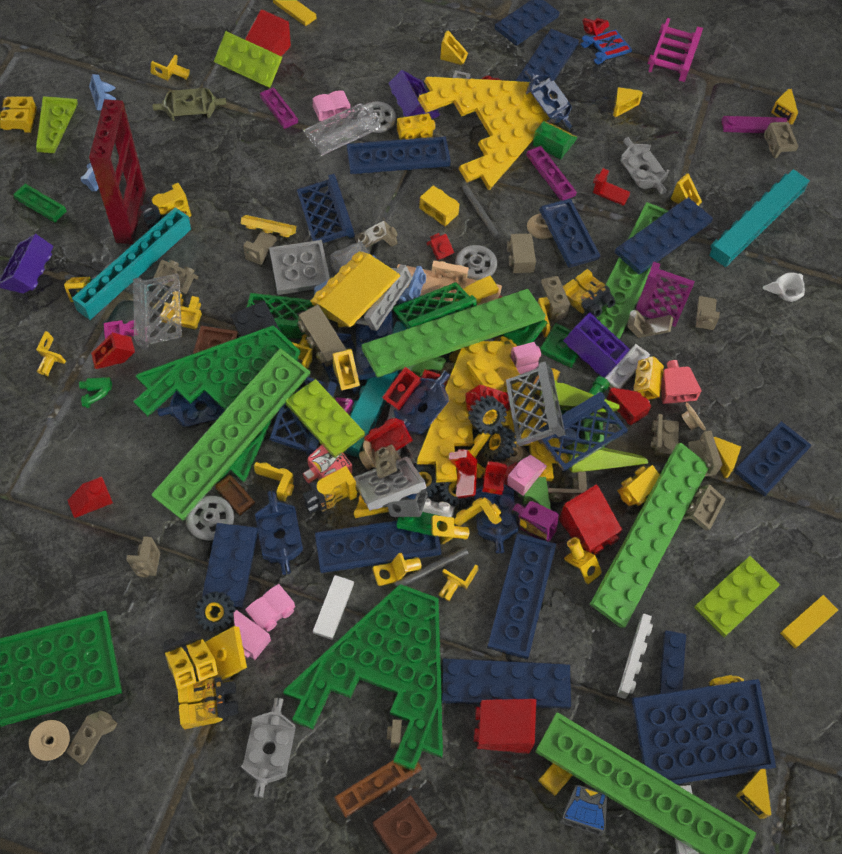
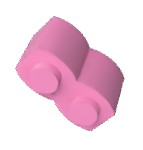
[313,91,350,121]
[510,342,541,374]
[245,584,295,631]

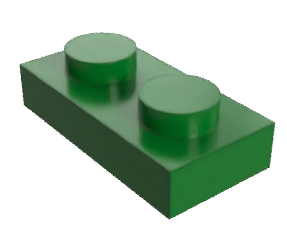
[397,512,441,536]

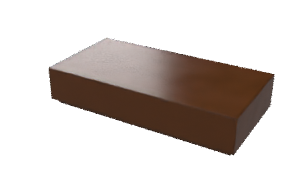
[214,475,255,516]

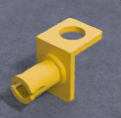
[151,55,190,81]
[36,331,66,376]
[292,334,312,369]
[432,515,469,544]
[564,538,602,584]
[372,553,421,586]
[438,565,479,601]

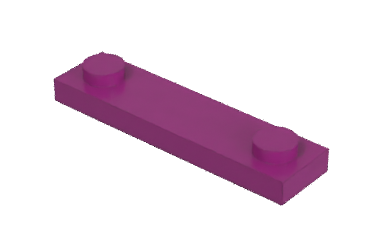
[722,116,787,133]
[526,146,577,201]

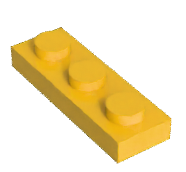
[241,215,297,237]

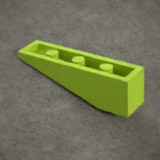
[540,380,619,412]
[566,442,648,473]

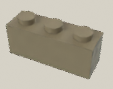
[297,305,346,367]

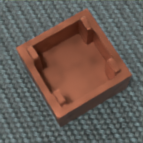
[193,326,239,354]
[373,795,437,854]

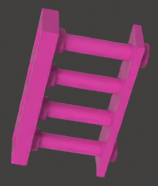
[648,18,703,82]

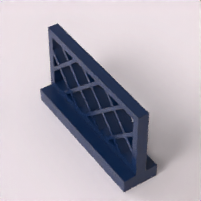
[297,173,355,243]
[269,377,337,456]
[538,392,628,471]

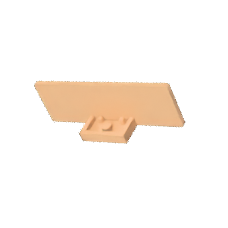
[397,261,502,306]

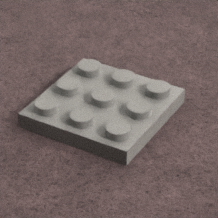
[269,240,330,295]
[353,457,427,510]

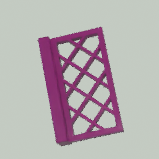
[636,262,695,327]

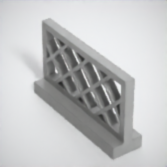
[355,265,413,331]

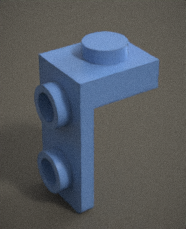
[396,266,426,305]

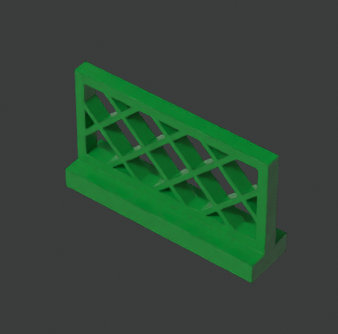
[392,282,477,329]
[247,293,314,340]

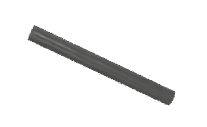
[462,185,500,239]
[394,547,469,587]

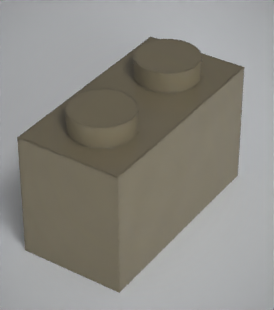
[507,233,536,273]

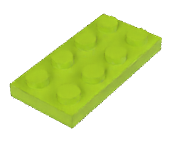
[214,31,283,88]
[286,379,365,458]
[694,556,780,638]

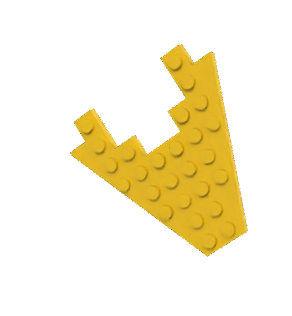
[418,77,553,190]
[417,341,569,482]

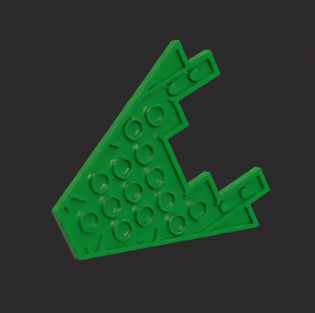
[133,325,300,484]
[283,584,443,771]

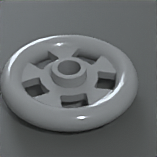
[358,101,397,133]
[455,245,497,280]
[186,496,234,540]

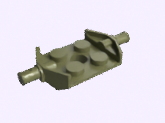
[153,88,226,121]

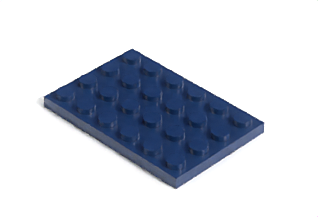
[632,679,776,784]

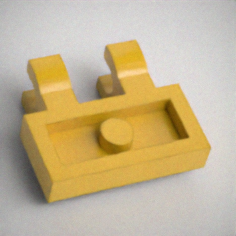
[160,292,202,329]

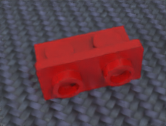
[364,418,413,452]

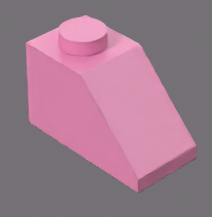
[507,455,547,496]
[234,610,271,660]

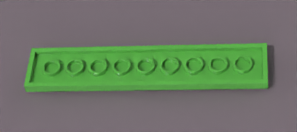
[596,202,668,340]
[362,289,546,378]
[151,348,310,521]
[590,443,709,628]
[535,712,756,854]

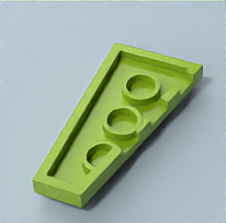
[36,96,78,153]

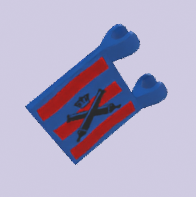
[581,29,632,64]

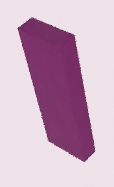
[260,87,298,129]

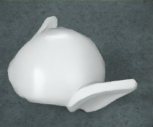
[763,273,805,302]

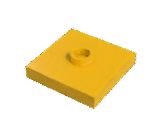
[205,626,247,680]

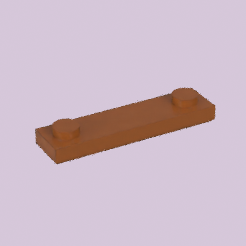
[334,760,422,818]

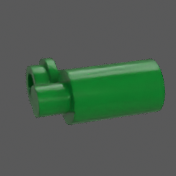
[79,377,112,408]

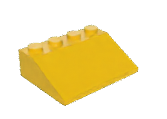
[310,251,400,327]

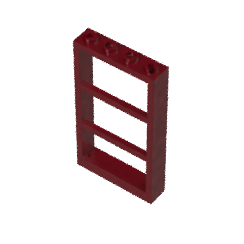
[89,99,146,244]

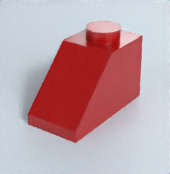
[91,332,135,369]
[382,367,421,410]
[607,388,651,426]
[68,477,113,518]

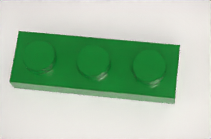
[13,183,67,223]

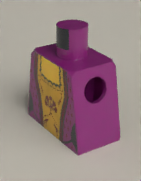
[512,501,558,542]

